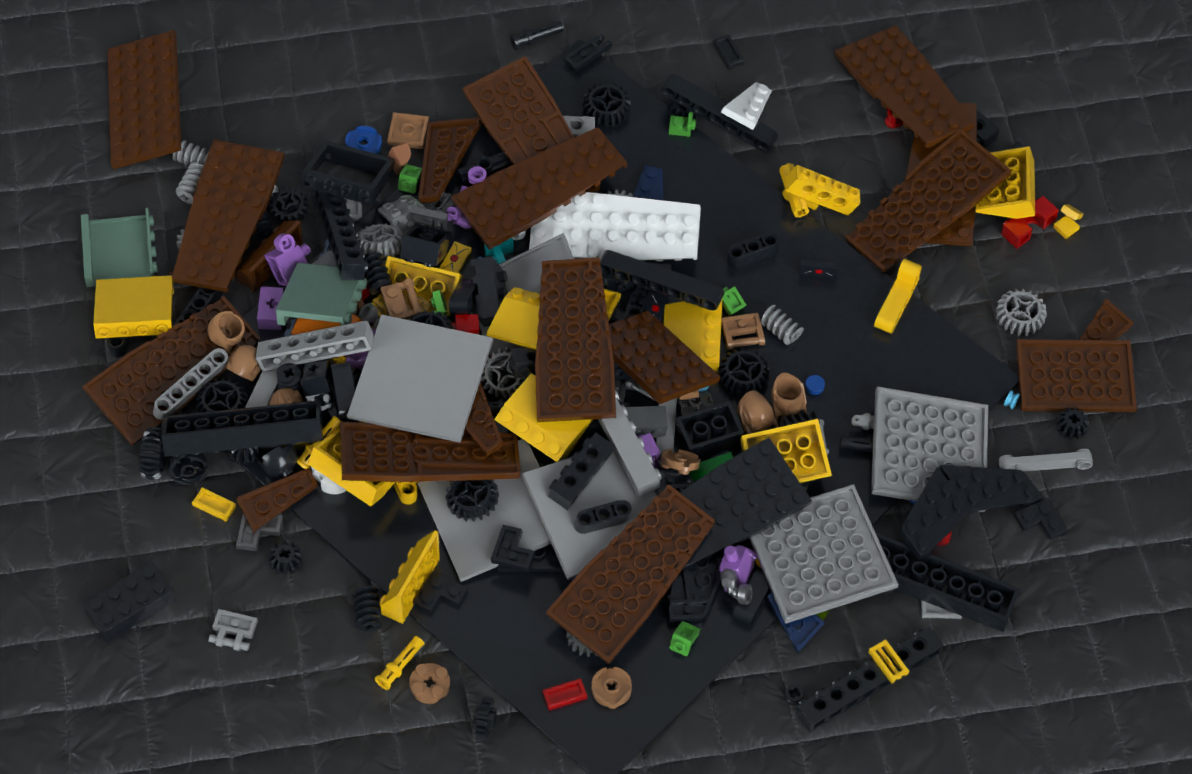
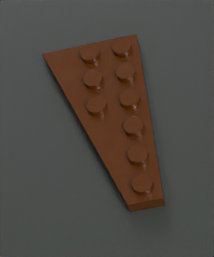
[418,117,482,203]
[465,382,503,456]

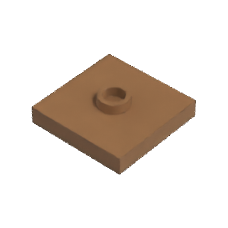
[387,112,429,149]

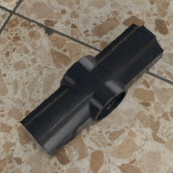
[456,152,512,185]

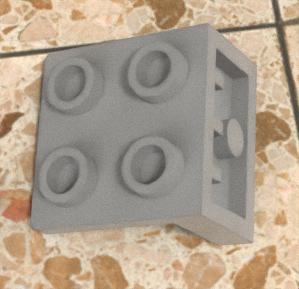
[378,195,428,235]

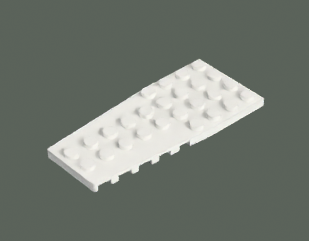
[529,192,701,262]

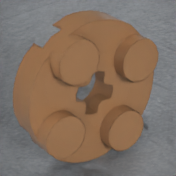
[661,449,701,475]
[409,663,450,704]
[591,667,632,709]

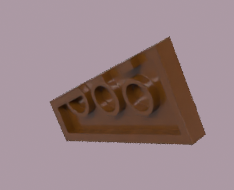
[1079,298,1134,340]
[237,468,317,532]

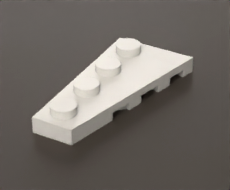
[721,82,772,130]

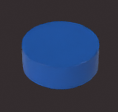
[805,375,825,395]

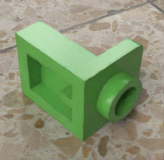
[669,112,696,137]
[398,164,422,194]
[722,286,746,316]
[431,290,449,316]
[669,621,700,656]

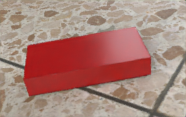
[542,678,587,711]

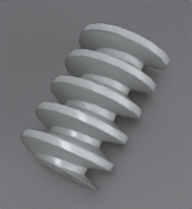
[173,140,209,166]
[176,162,204,204]
[761,305,804,345]

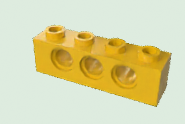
[785,165,860,216]

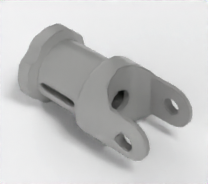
[851,413,874,430]

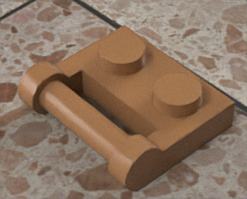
[380,279,424,319]
[721,313,765,350]

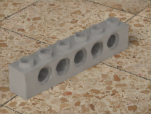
[256,320,374,372]

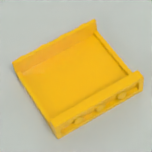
[93,275,174,339]

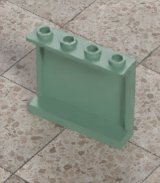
[81,208,158,287]
[276,263,367,325]

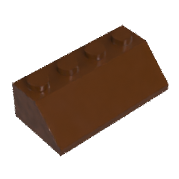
[236,220,303,292]

